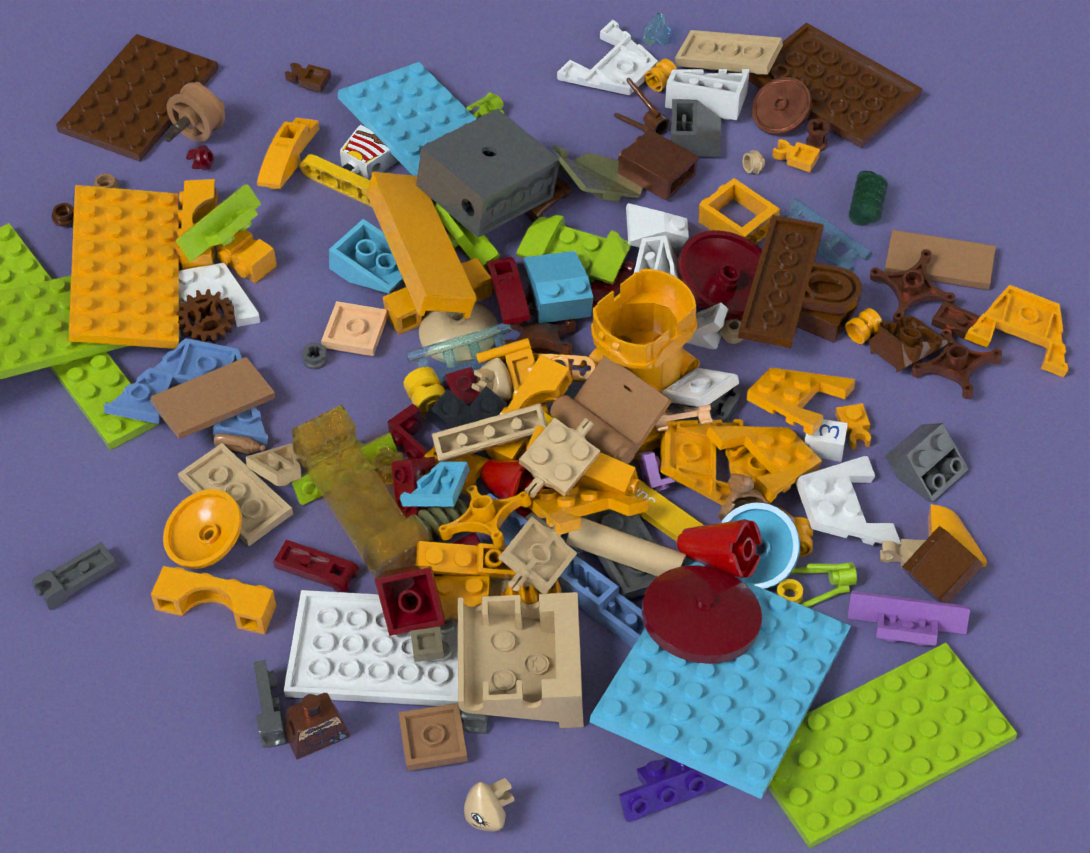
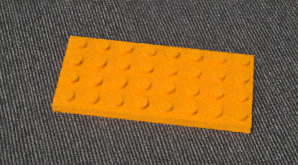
[68,185,179,349]

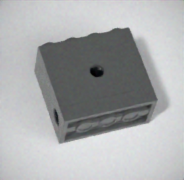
[416,109,560,238]

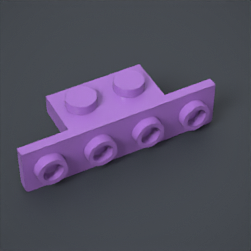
[848,591,970,646]

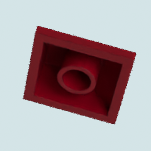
[374,565,446,636]

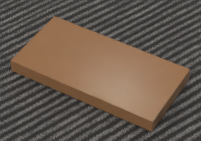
[885,230,996,290]
[151,357,275,439]

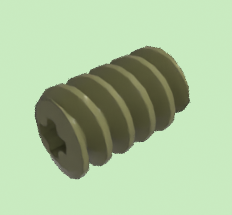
[408,497,468,543]

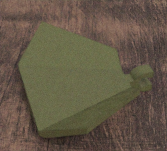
[551,145,643,202]

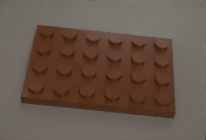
[748,23,922,148]
[56,34,218,162]

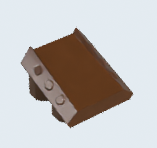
[869,316,948,372]
[902,526,983,603]

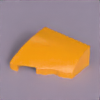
[928,504,987,567]

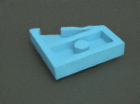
[400,462,470,507]

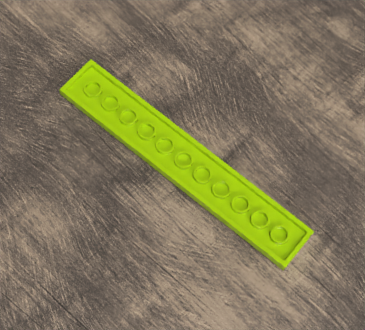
[0,223,159,450]

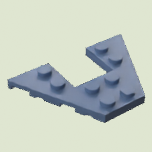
[104,338,268,446]

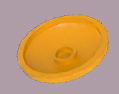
[163,489,242,569]

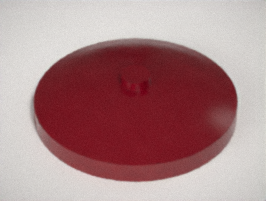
[677,230,762,321]
[642,565,762,664]

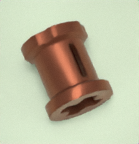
[806,118,830,152]

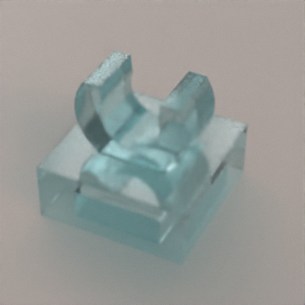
[643,12,672,47]

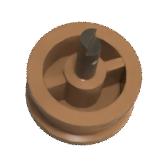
[164,82,225,142]

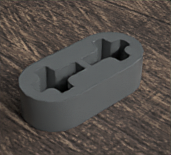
[709,385,741,423]

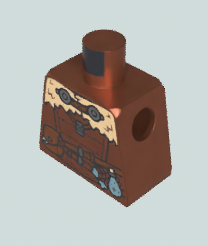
[285,693,350,759]

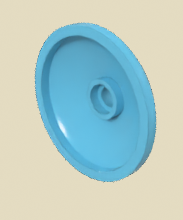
[721,503,800,589]

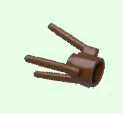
[614,78,669,135]

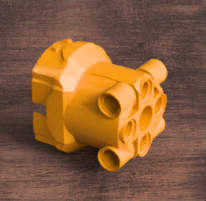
[587,269,700,393]

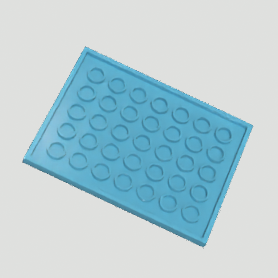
[590,559,851,799]

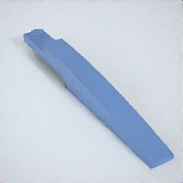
[487,493,645,648]

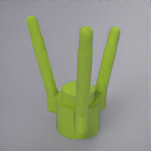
[466,92,504,119]
[791,562,857,607]

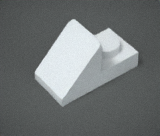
[687,303,728,349]

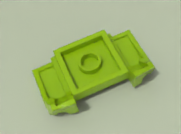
[516,215,631,285]

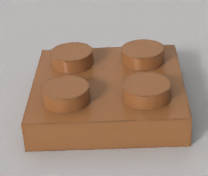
[398,703,468,771]

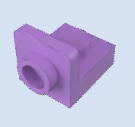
[636,451,676,491]

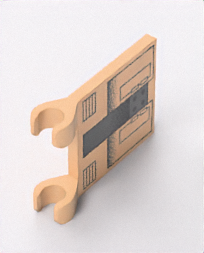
[655,404,713,432]

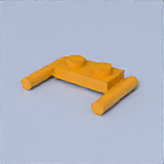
[476,338,549,414]

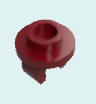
[186,145,214,170]

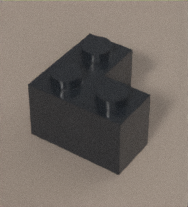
[424,386,507,431]

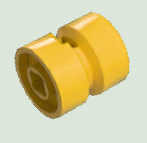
[403,367,445,419]

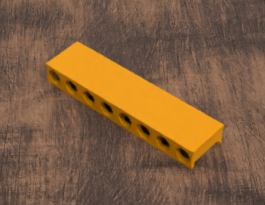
[366,172,477,319]

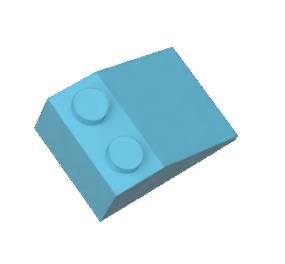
[329,219,404,294]
[524,251,593,323]

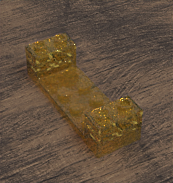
[292,404,429,578]

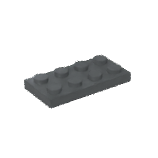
[581,509,658,599]

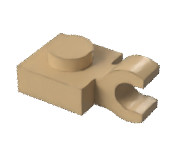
[880,539,926,569]

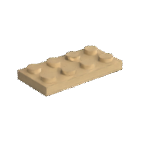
[675,30,783,75]
[178,443,293,546]

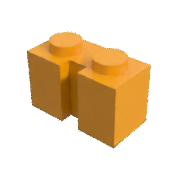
[216,230,277,283]

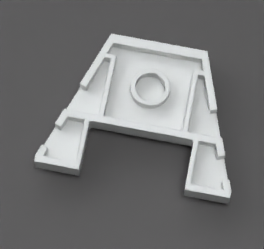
[557,20,658,95]
[179,263,260,337]
[796,456,901,546]

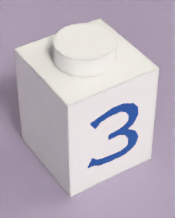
[805,419,848,462]

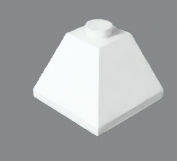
[626,203,689,256]

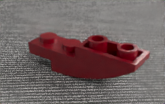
[486,256,530,325]

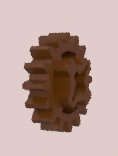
[177,289,235,344]

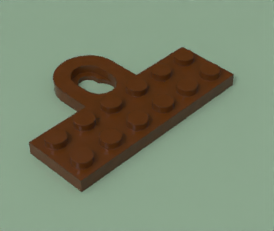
[738,215,862,348]

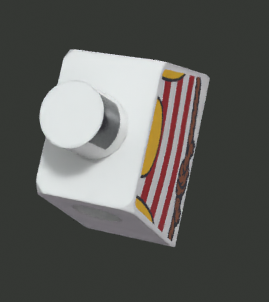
[340,125,399,180]

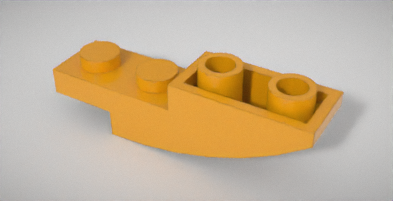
[257,117,320,189]
[416,541,516,579]

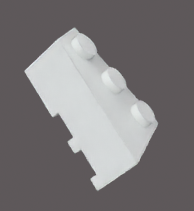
[665,69,750,120]
[634,235,679,279]

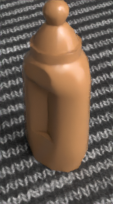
[214,433,266,454]

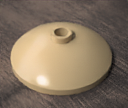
[419,302,499,364]

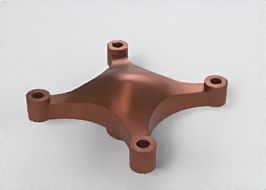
[870,249,955,323]
[504,319,576,355]
[912,329,1002,399]

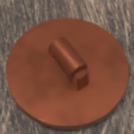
[752,77,812,135]

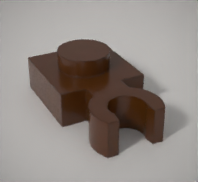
[285,63,331,93]

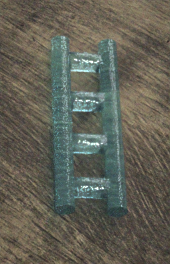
[779,198,872,272]
[406,324,511,381]

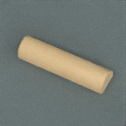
[432,403,547,462]
[566,517,686,576]

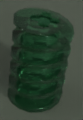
[848,170,888,226]

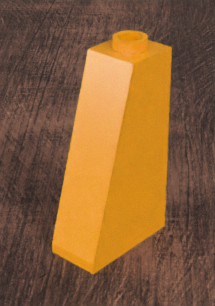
[526,425,640,496]

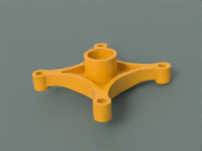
[439,485,532,547]

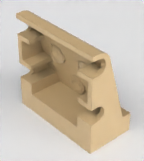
[458,592,584,728]

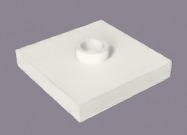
[661,368,739,407]

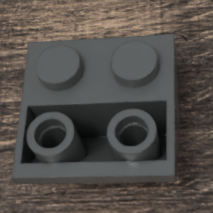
[671,99,721,157]
[885,423,969,502]

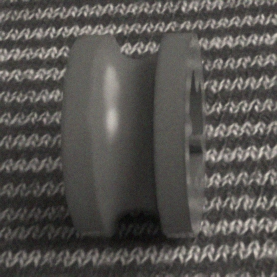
[302,343,327,370]

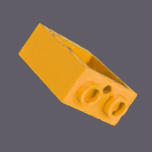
[698,178,780,244]

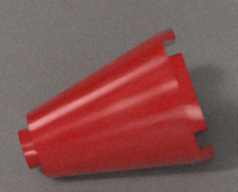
[480,459,553,517]
[677,519,761,578]

